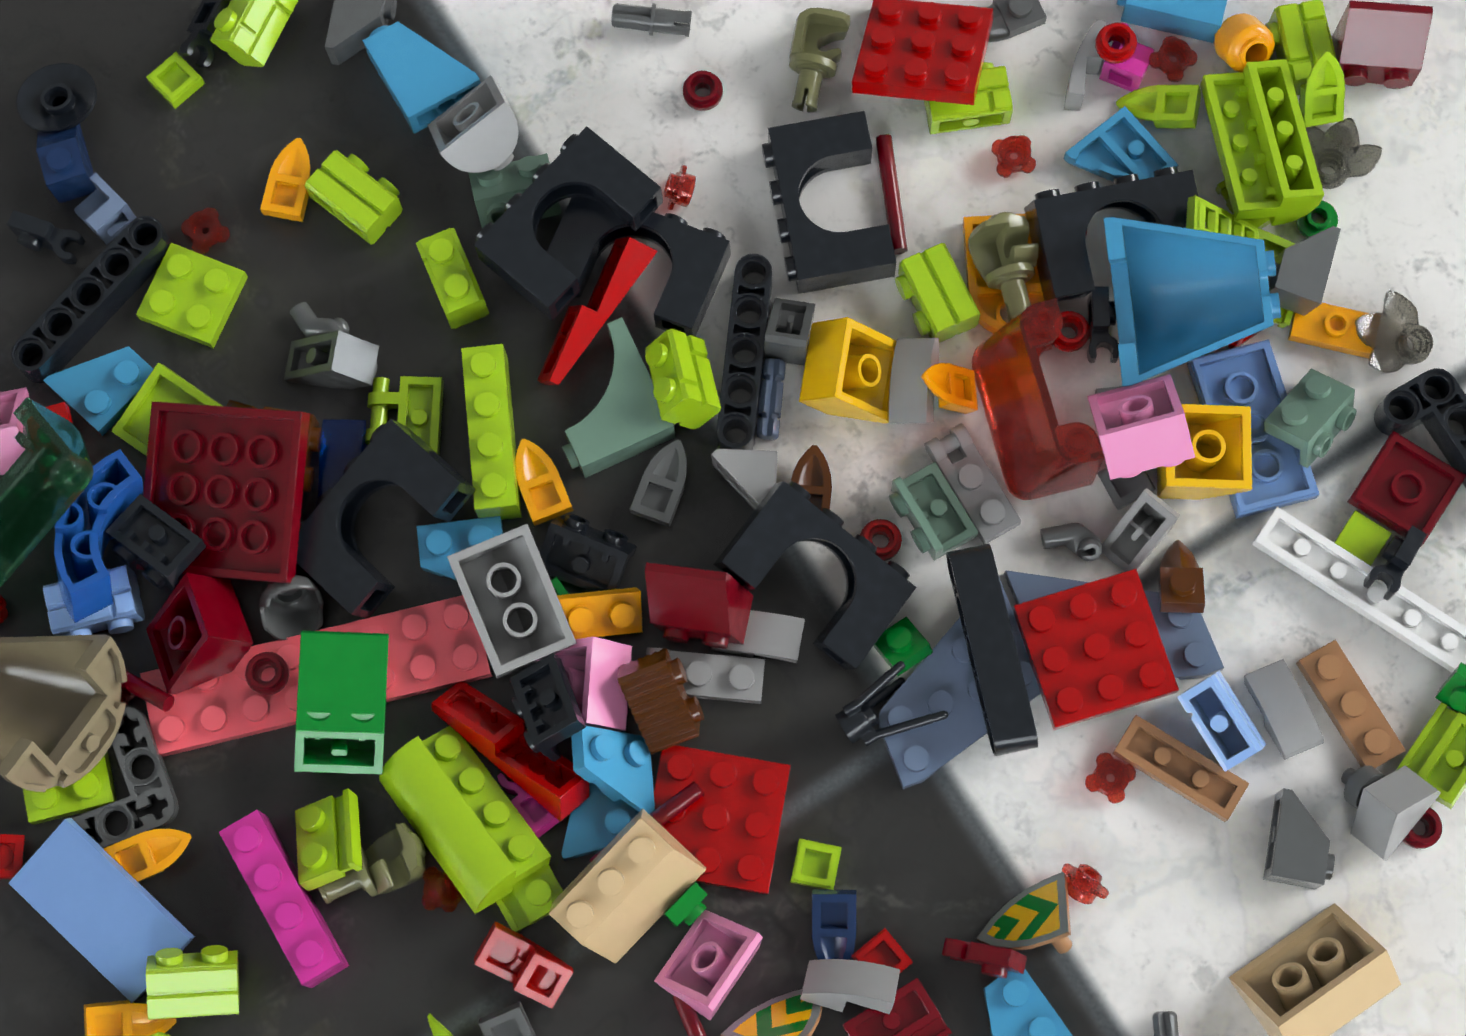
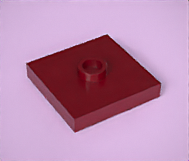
[1347,431,1466,546]

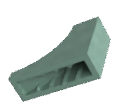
[562,317,676,478]

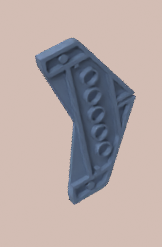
[878,570,1224,789]

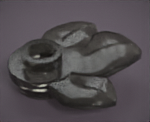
[1306,118,1382,189]
[1355,290,1433,373]

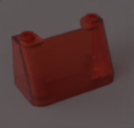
[971,298,1104,500]

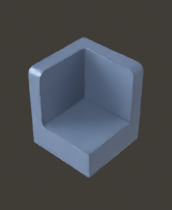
[74,172,136,245]

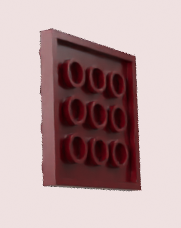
[136,402,310,583]

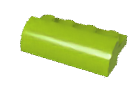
[1200,59,1324,226]
[379,726,551,914]

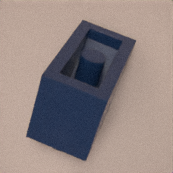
[36,124,97,203]

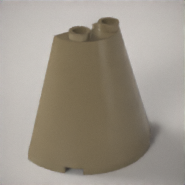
[0,634,127,792]

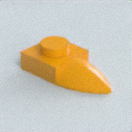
[260,138,311,222]
[921,363,978,414]
[515,439,573,526]
[103,828,192,882]
[84,1000,177,1036]

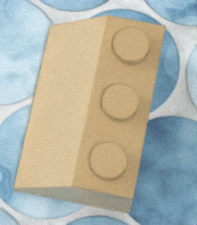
[549,808,706,964]
[1229,903,1401,1036]

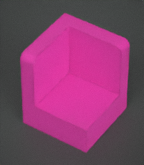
[1099,22,1154,92]

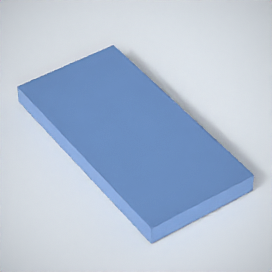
[1187,339,1320,519]
[8,818,195,1003]

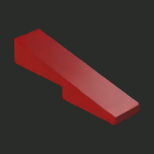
[537,237,658,385]
[431,682,589,822]

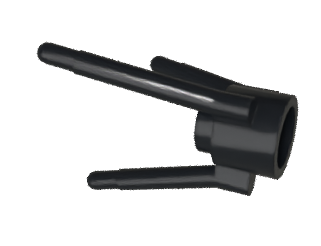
[835,661,948,746]

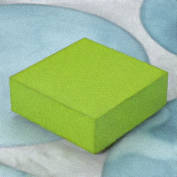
[146,52,205,109]
[1334,510,1392,566]
[791,838,842,890]

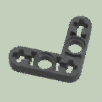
[72,707,179,848]

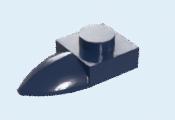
[812,889,857,960]

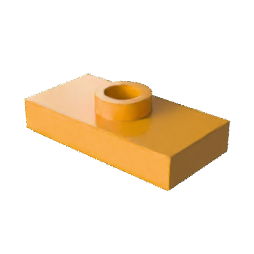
[1288,303,1380,359]

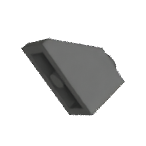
[325,0,397,65]
[1268,226,1341,316]
[284,330,379,390]
[1263,788,1335,889]

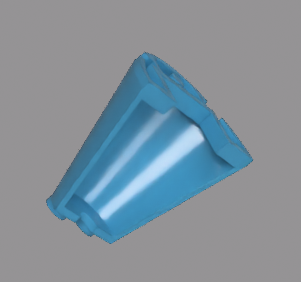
[1104,217,1281,387]

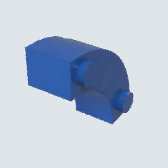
[54,449,143,623]

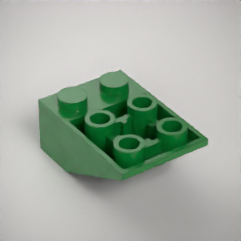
[294,630,389,774]

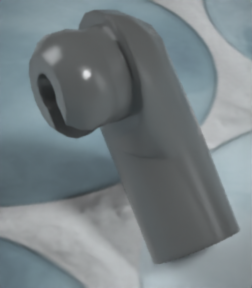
[290,302,350,338]
[1040,523,1102,561]

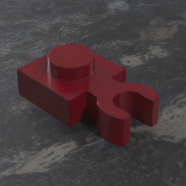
[942,937,1027,979]

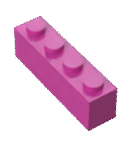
[219,810,349,988]

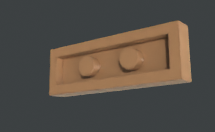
[1296,639,1406,768]
[1112,715,1250,822]

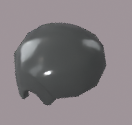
[259,575,324,640]

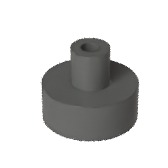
[1341,765,1386,809]

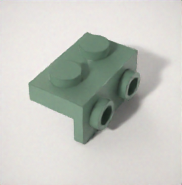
[468,153,561,228]
[1264,368,1357,468]
[889,462,979,561]

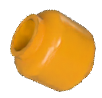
[1214,13,1275,72]

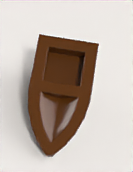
[791,445,832,511]
[1158,540,1205,613]

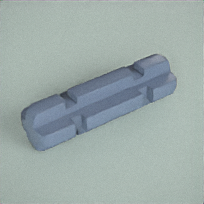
[756,358,786,440]

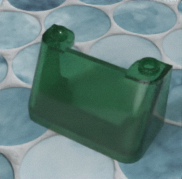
[0,397,94,587]

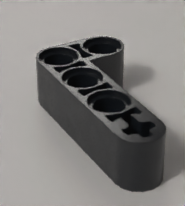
[1374,368,1466,488]

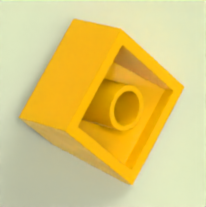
[799,317,897,424]
[1157,404,1252,500]

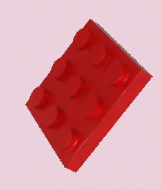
[852,0,993,105]
[1012,569,1179,731]
[654,745,791,895]

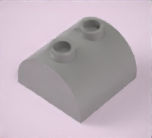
[428,75,519,173]

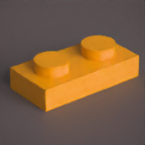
[557,587,643,639]

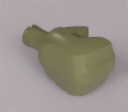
[789,8,850,113]
[968,212,1038,323]
[318,823,426,904]

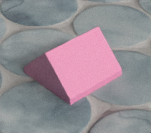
[654,910,763,1021]

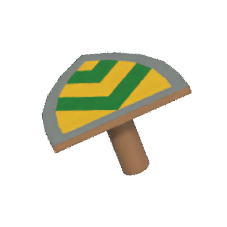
[976,871,1072,954]
[720,989,823,1036]

